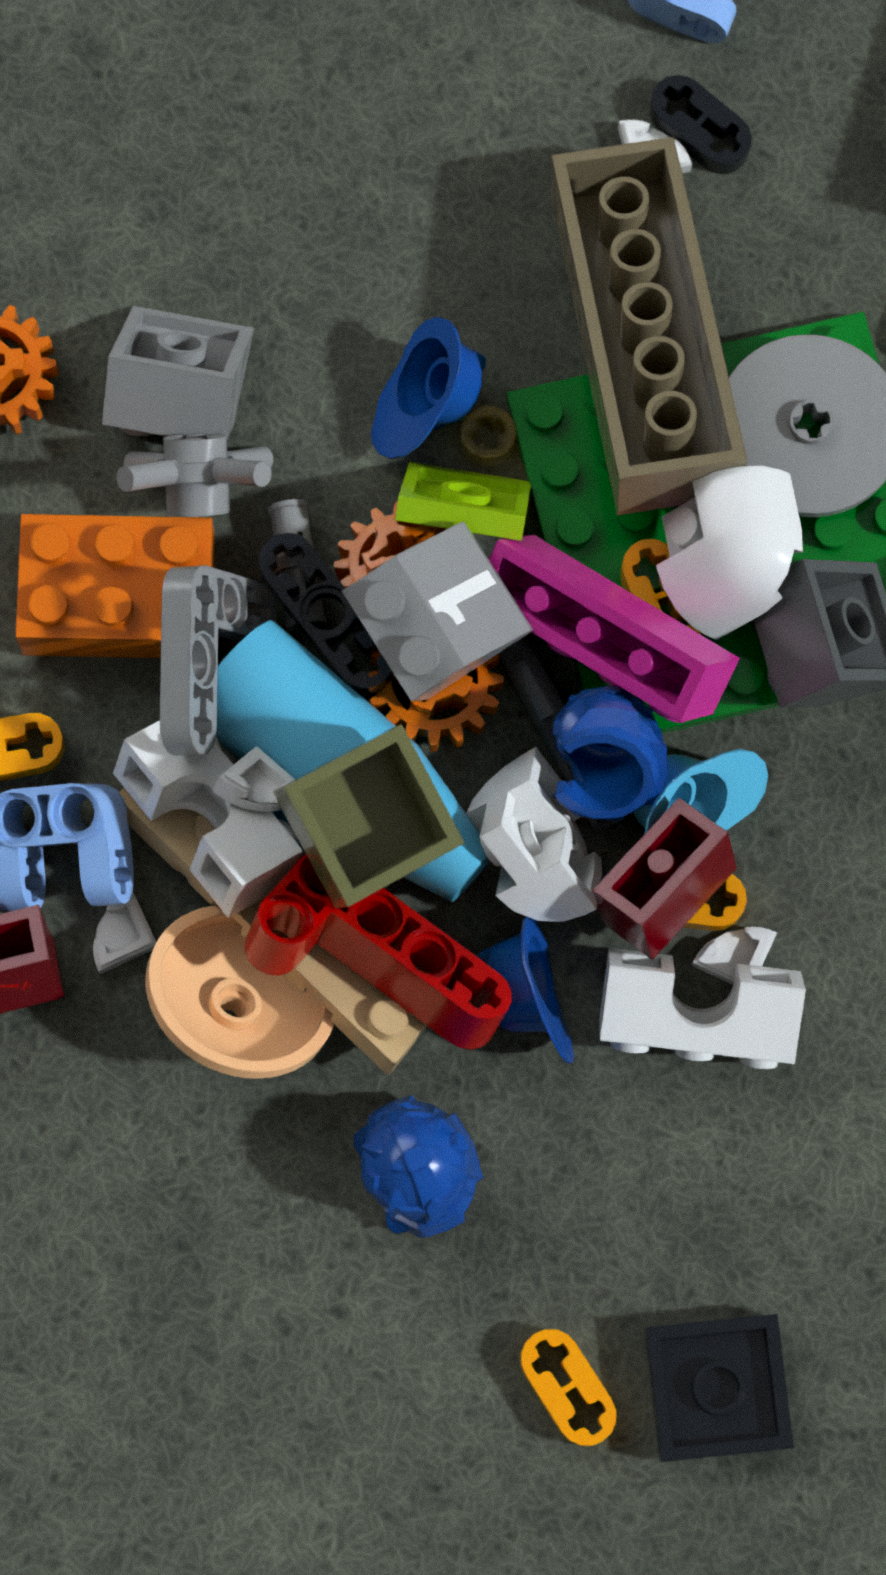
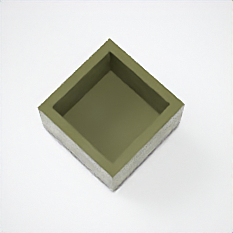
[273,724,465,909]

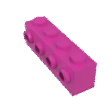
[489,535,740,723]

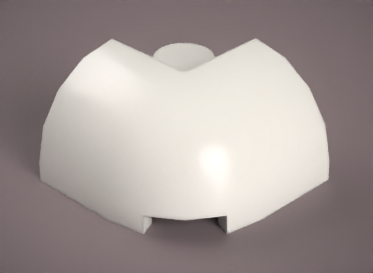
[656,465,803,640]
[466,747,602,922]

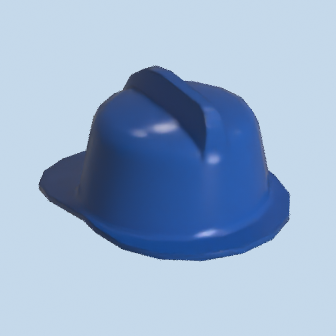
[371,317,486,459]
[477,917,574,1064]

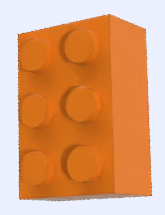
[16,514,216,658]

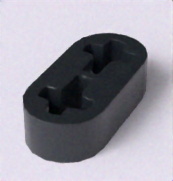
[649,75,752,174]

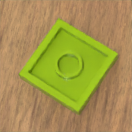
[395,462,531,541]

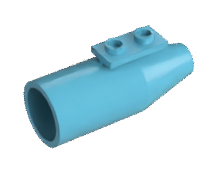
[216,620,490,902]

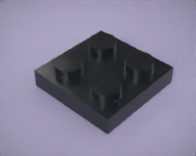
[644,1314,794,1462]

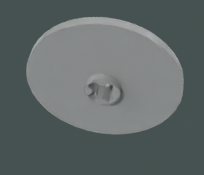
[729,335,886,517]

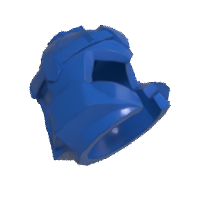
[551,685,668,821]
[354,1095,483,1238]

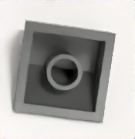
[751,559,886,708]

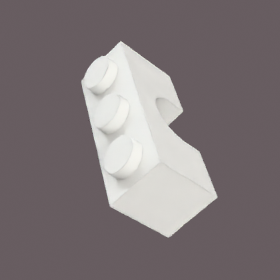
[113,720,303,918]
[599,948,806,1069]

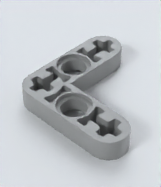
[160,565,277,756]

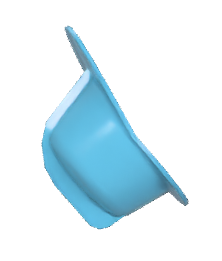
[633,749,768,833]

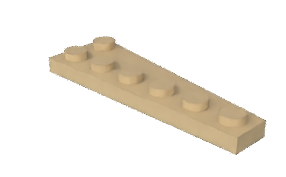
[119,788,450,1075]

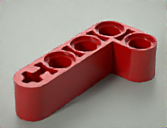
[244,855,512,1050]

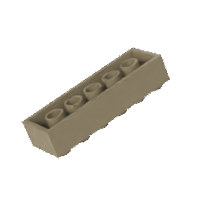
[551,137,747,515]

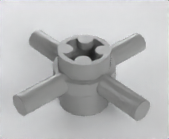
[116,433,273,517]

